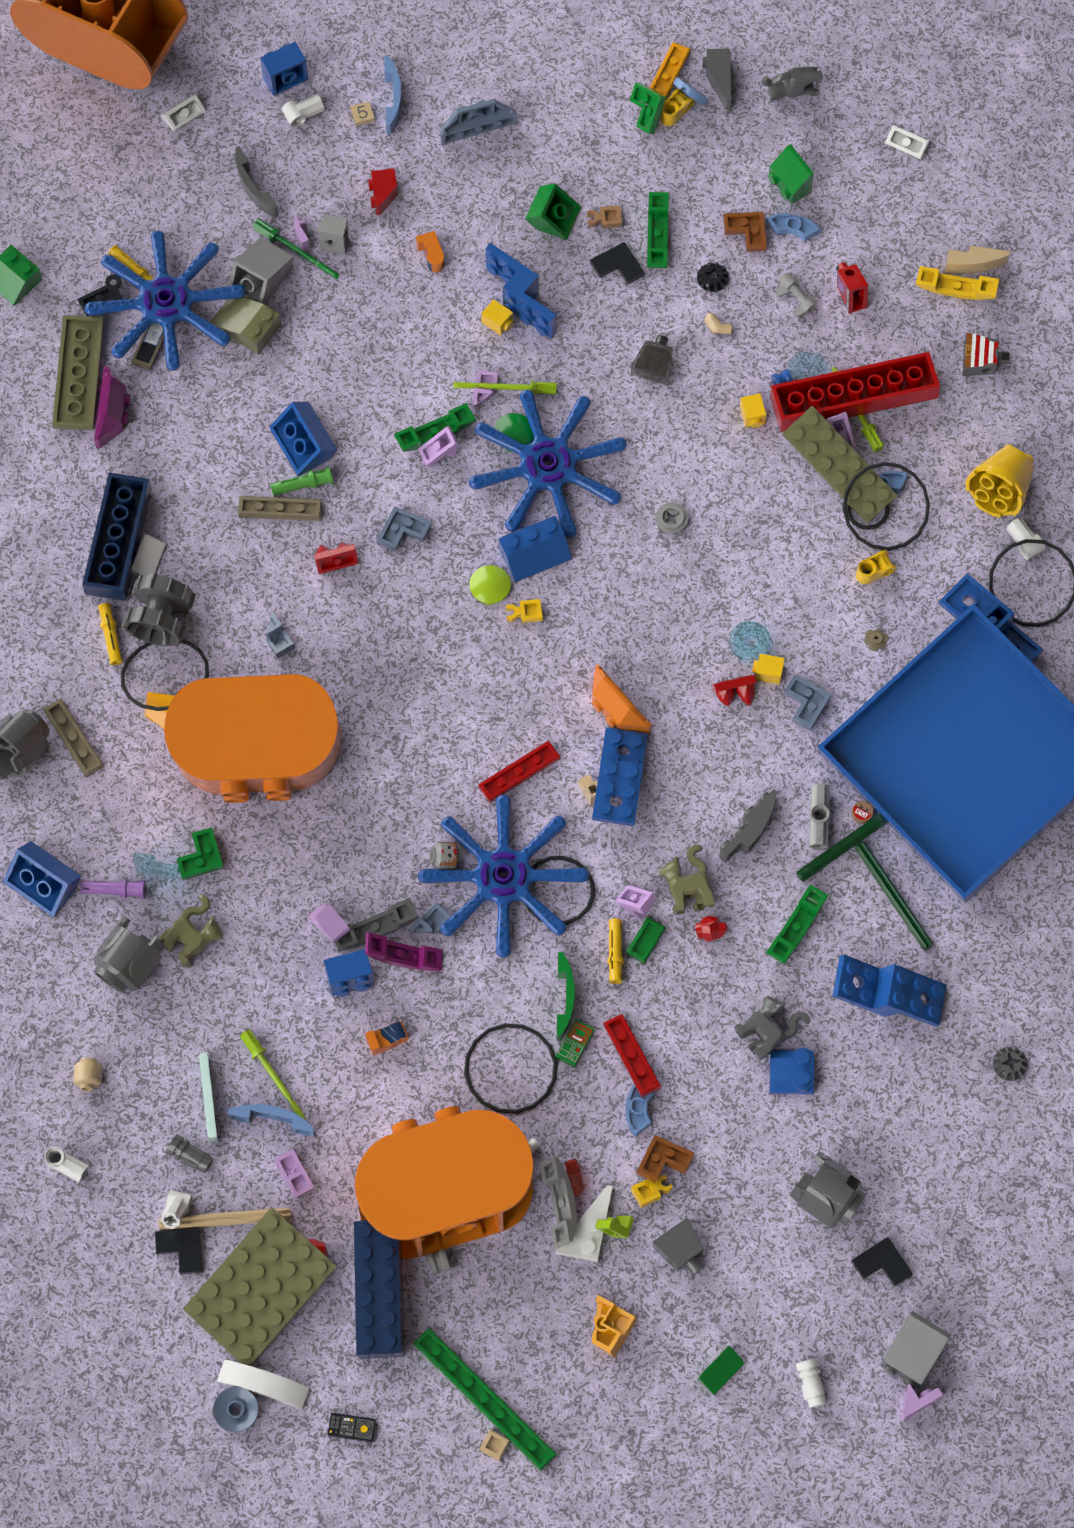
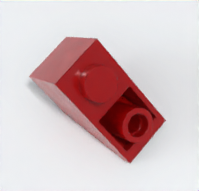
[368,168,398,215]

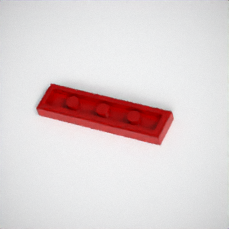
[478,740,560,803]
[603,1014,661,1098]

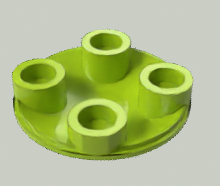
[469,565,511,606]

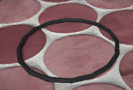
[842,462,930,551]
[989,539,1074,627]
[121,640,209,711]
[464,1023,557,1114]

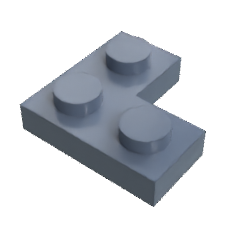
[377,506,432,552]
[784,675,831,731]

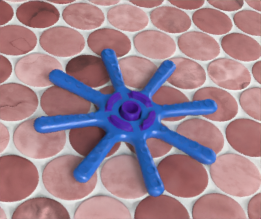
[85,230,246,371]
[469,390,627,538]
[418,795,589,958]

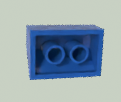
[269,402,337,476]
[498,516,572,583]
[3,841,81,917]

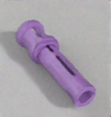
[80,879,147,899]

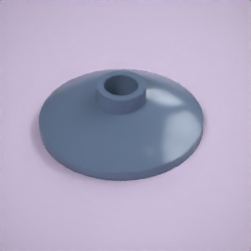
[213,1387,258,1432]

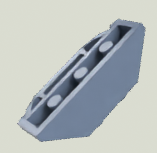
[440,99,517,145]

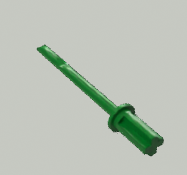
[253,218,340,279]

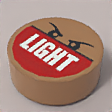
[851,801,873,824]

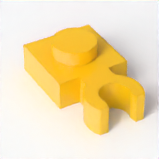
[505,599,543,623]
[630,1175,673,1208]

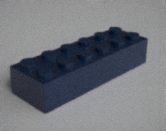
[82,472,152,601]
[354,1221,405,1359]

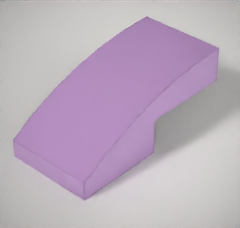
[273,1149,314,1198]

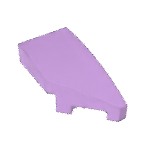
[294,216,310,251]
[472,370,498,406]

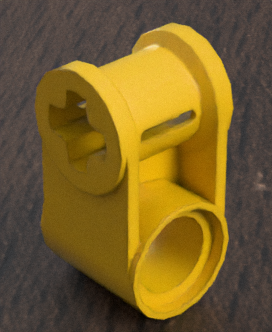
[660,88,695,126]
[855,550,897,584]

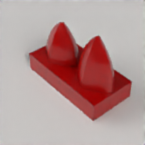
[314,542,359,574]
[711,674,757,706]

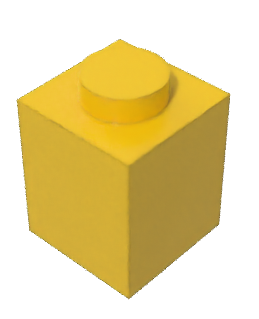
[481,299,514,335]
[740,393,766,428]
[752,654,785,685]

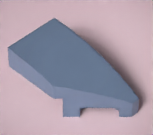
[265,613,295,658]
[408,902,451,933]

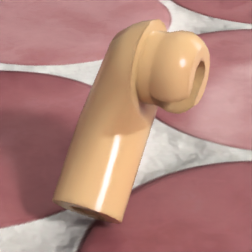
[705,313,732,334]

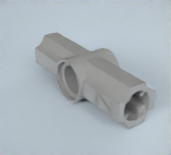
[809,783,830,850]

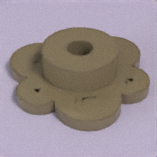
[864,629,888,651]

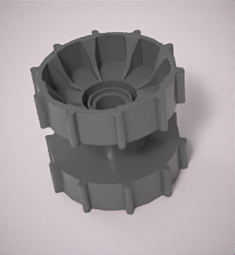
[121,573,196,647]

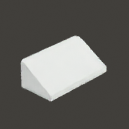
[161,94,207,131]
[885,125,930,159]
[131,534,166,577]

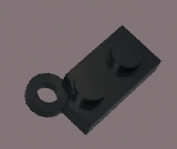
[77,274,123,316]

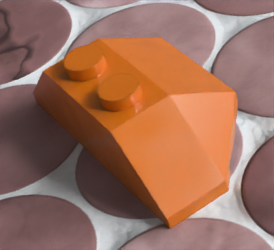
[591,664,652,734]

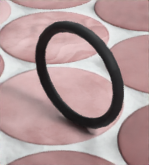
[846,504,889,530]

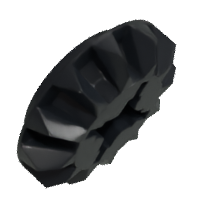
[697,262,729,292]

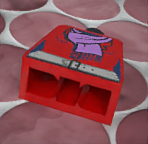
[836,262,868,314]

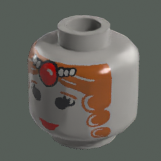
[429,842,462,870]

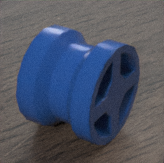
[771,369,793,385]

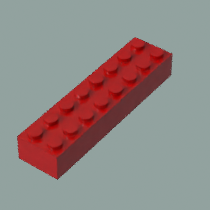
[770,352,940,432]

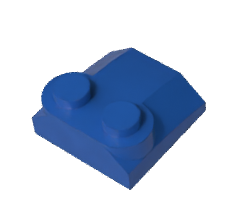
[769,1048,814,1095]

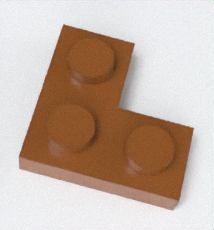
[723,212,767,252]
[636,1135,695,1183]

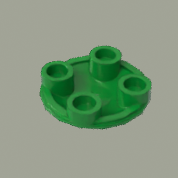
[494,413,534,452]

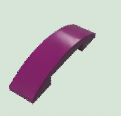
[365,932,442,971]

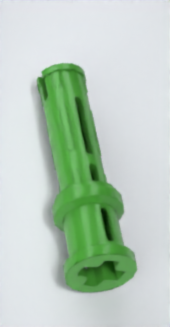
[270,466,334,496]

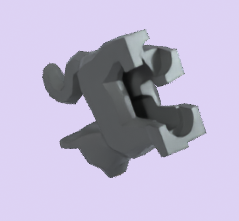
[762,66,823,101]
[734,996,811,1061]

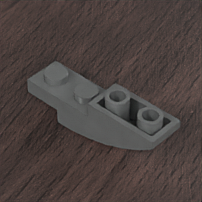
[719,789,777,863]

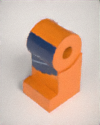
[415,231,444,273]
[365,1022,409,1056]

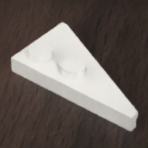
[555,1185,613,1262]

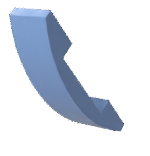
[384,55,402,134]
[227,1104,315,1137]

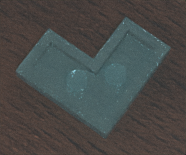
[132,853,180,879]

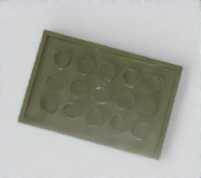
[183,1207,338,1366]

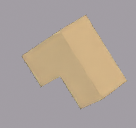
[578,774,597,806]

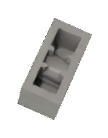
[317,214,349,255]

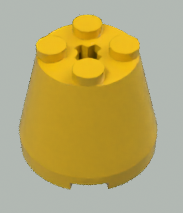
[965,444,1034,518]

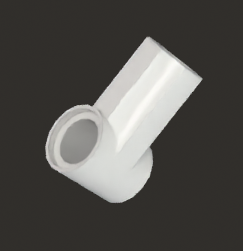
[282,94,324,127]
[1006,518,1046,560]
[45,1147,89,1183]
[161,1190,192,1229]

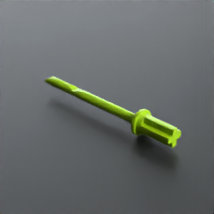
[831,367,884,453]
[453,380,556,395]
[239,1029,306,1120]

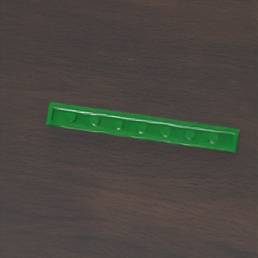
[413,1328,557,1471]

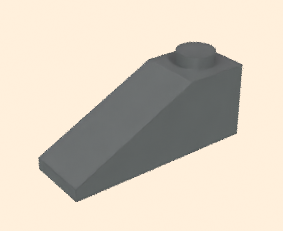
[702,49,731,110]

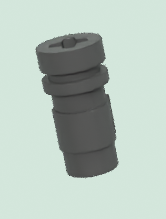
[166,1134,214,1174]

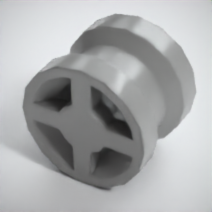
[427,1249,450,1275]

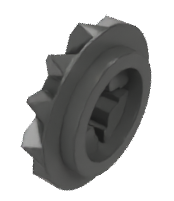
[993,1046,1028,1081]

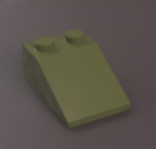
[210,297,282,355]

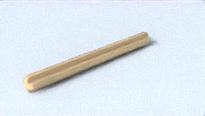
[159,1207,291,1231]

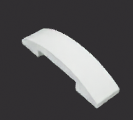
[217,1360,310,1409]

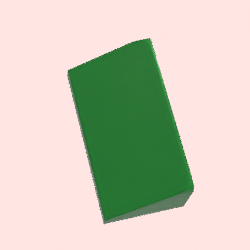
[698,1345,745,1395]

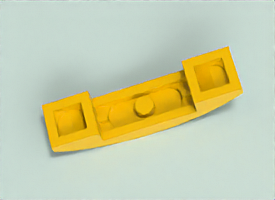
[916,266,999,300]

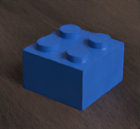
[260,41,308,96]
[324,949,374,997]

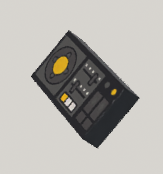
[327,1413,376,1443]

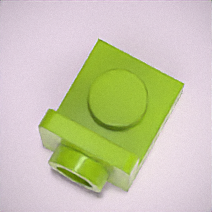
[595,1216,634,1238]

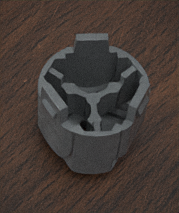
[0,710,50,780]
[93,917,165,994]
[789,1151,867,1228]

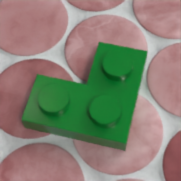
[629,82,666,134]
[176,827,224,880]

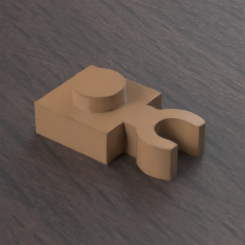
[586,205,622,229]

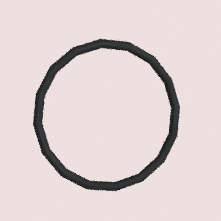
[525,856,595,925]

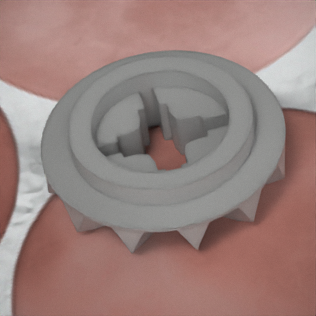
[655,503,688,534]

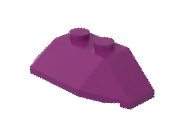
[94,366,131,448]

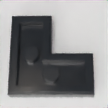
[590,242,645,285]
[155,1228,202,1275]
[851,1237,913,1287]

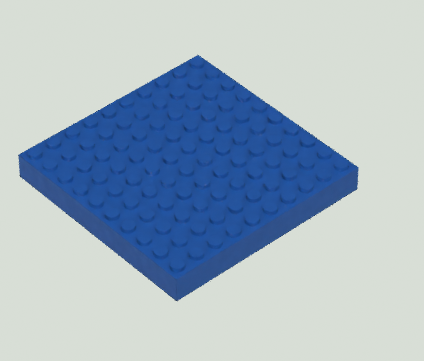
[818,604,1074,903]

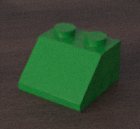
[768,144,814,204]
[525,183,582,240]
[0,245,43,306]

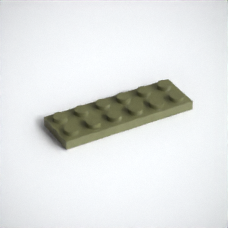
[52,315,104,430]
[782,406,897,524]

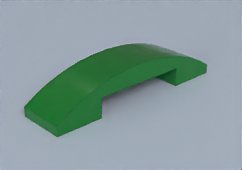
[647,192,669,268]
[394,403,476,452]
[766,884,828,965]
[556,952,575,1041]

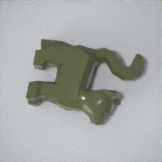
[659,845,715,915]
[159,894,224,968]

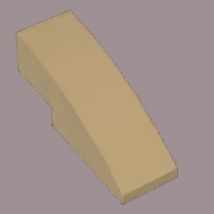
[945,245,1010,274]

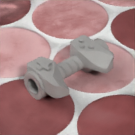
[777,273,817,318]

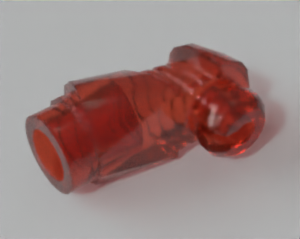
[564,1159,586,1196]

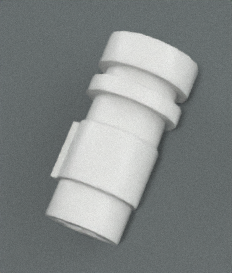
[796,1359,827,1408]

